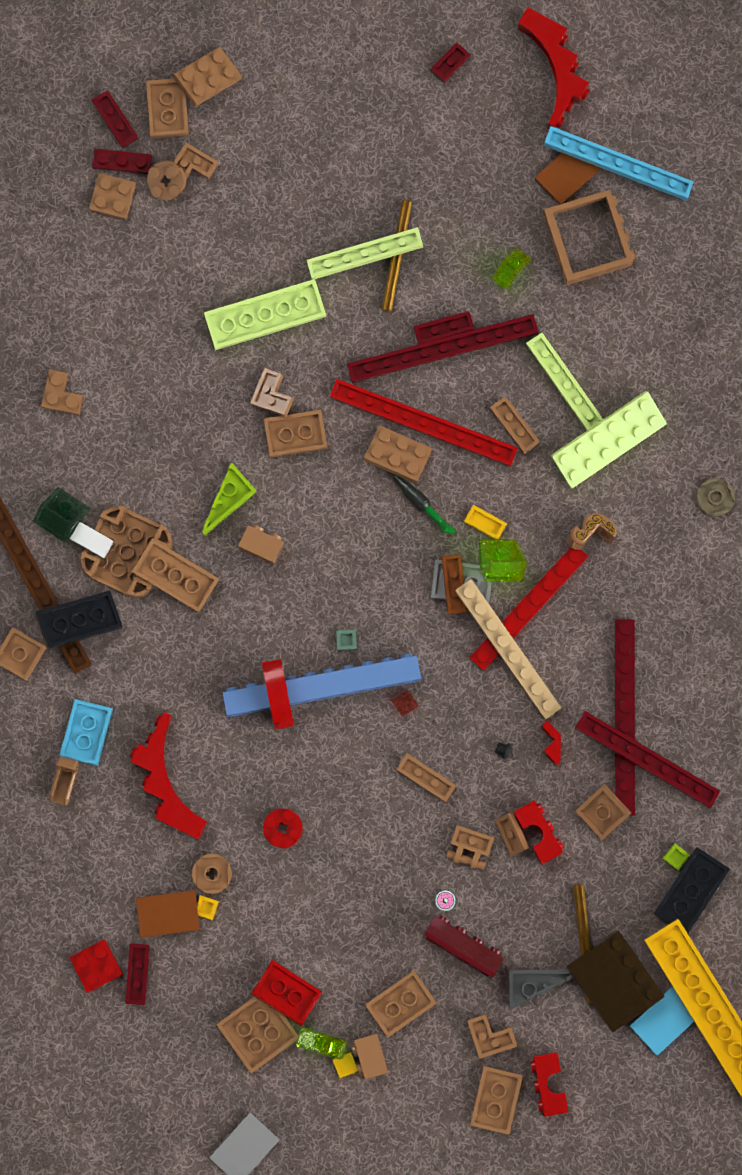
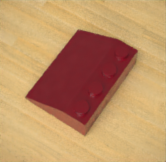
[422,915,503,979]

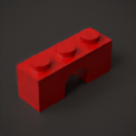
[513,800,564,865]
[530,1052,569,1117]

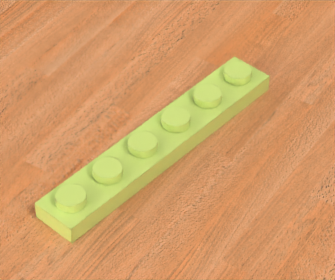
[307,227,423,280]
[526,333,603,431]

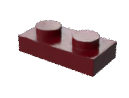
[430,42,471,83]

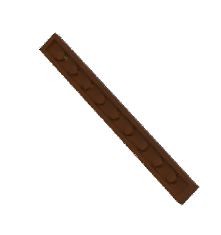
[0,497,92,675]

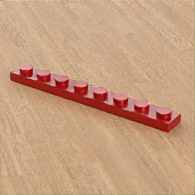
[469,547,589,671]

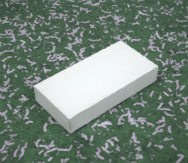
[70,522,114,559]

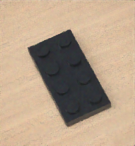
[35,591,123,650]
[653,847,730,934]

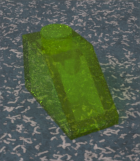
[492,247,532,289]

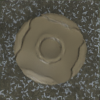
[696,478,735,517]

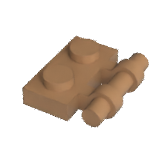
[446,825,494,870]

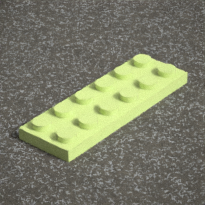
[204,279,326,350]
[550,391,667,489]

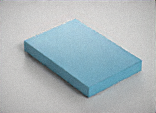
[59,699,113,766]
[630,987,694,1056]

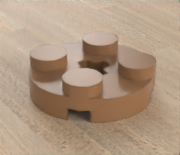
[147,161,186,200]
[192,854,232,894]

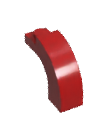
[262,659,294,730]

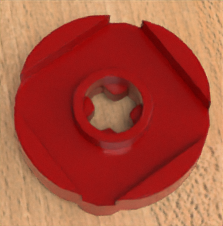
[263,808,303,848]

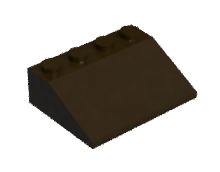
[566,931,665,1032]

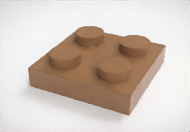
[89,173,136,220]
[0,627,47,681]
[576,784,632,840]

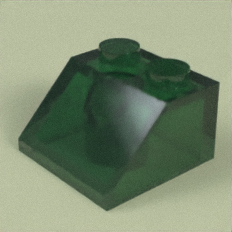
[33,487,91,542]

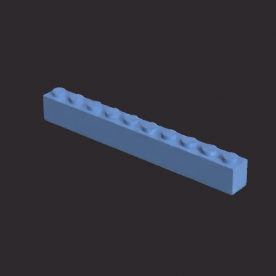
[223,654,421,717]

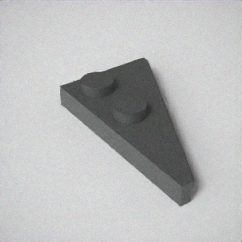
[509,970,574,1009]

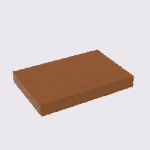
[535,153,602,205]
[136,890,200,938]

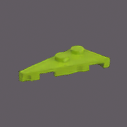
[202,463,257,536]

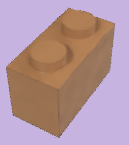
[238,525,284,565]
[351,1034,388,1079]

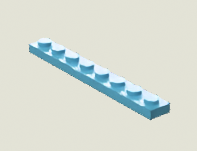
[543,126,694,201]

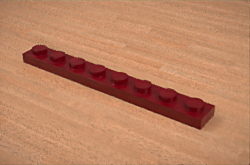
[574,711,720,809]

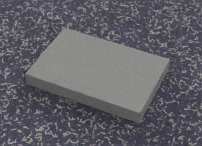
[431,559,494,604]
[209,1113,280,1175]

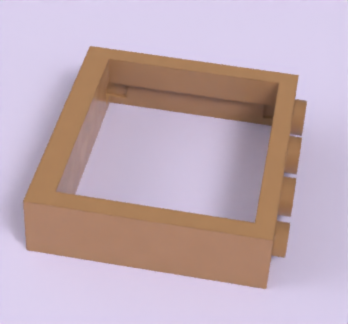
[543,190,635,285]

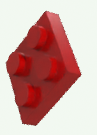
[69,939,123,993]

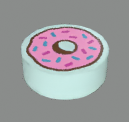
[435,891,455,911]

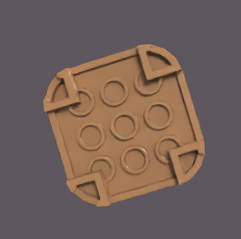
[80,505,173,598]

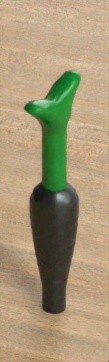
[392,475,456,534]

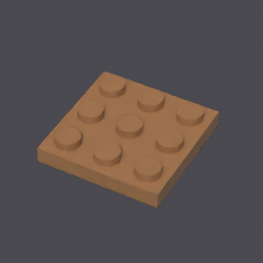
[216,997,300,1074]

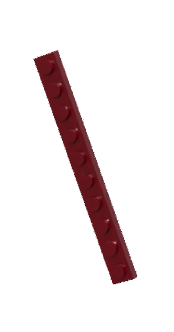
[347,314,539,383]
[614,619,635,816]

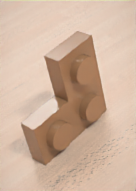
[174,143,219,180]
[250,368,294,417]
[41,369,83,415]
[467,1014,517,1059]

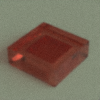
[392,690,419,717]

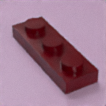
[91,90,139,149]
[92,148,152,174]
[413,311,474,345]
[125,944,150,1005]

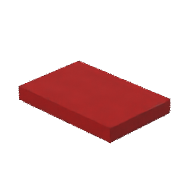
[251,960,322,1026]

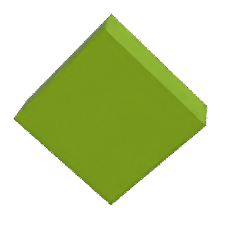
[662,843,691,871]

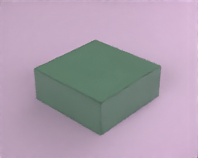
[336,629,357,651]

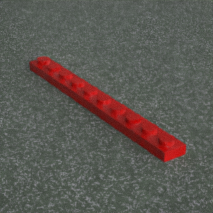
[330,379,518,467]

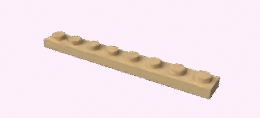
[454,579,561,719]

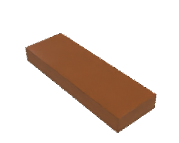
[441,554,467,615]

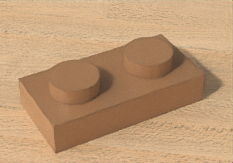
[495,812,529,856]

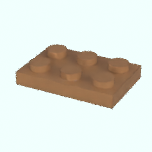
[173,47,242,107]
[146,79,189,138]
[264,410,328,458]
[363,425,433,484]
[365,971,437,1038]
[470,1066,523,1135]

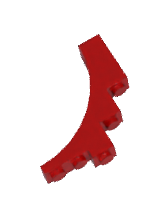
[517,7,590,129]
[129,712,208,840]

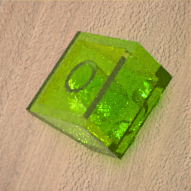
[479,539,527,582]

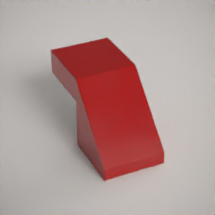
[541,720,561,767]

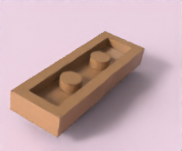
[489,396,540,455]
[396,753,457,803]

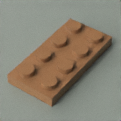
[132,538,219,612]

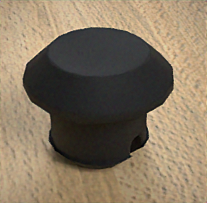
[495,743,511,759]

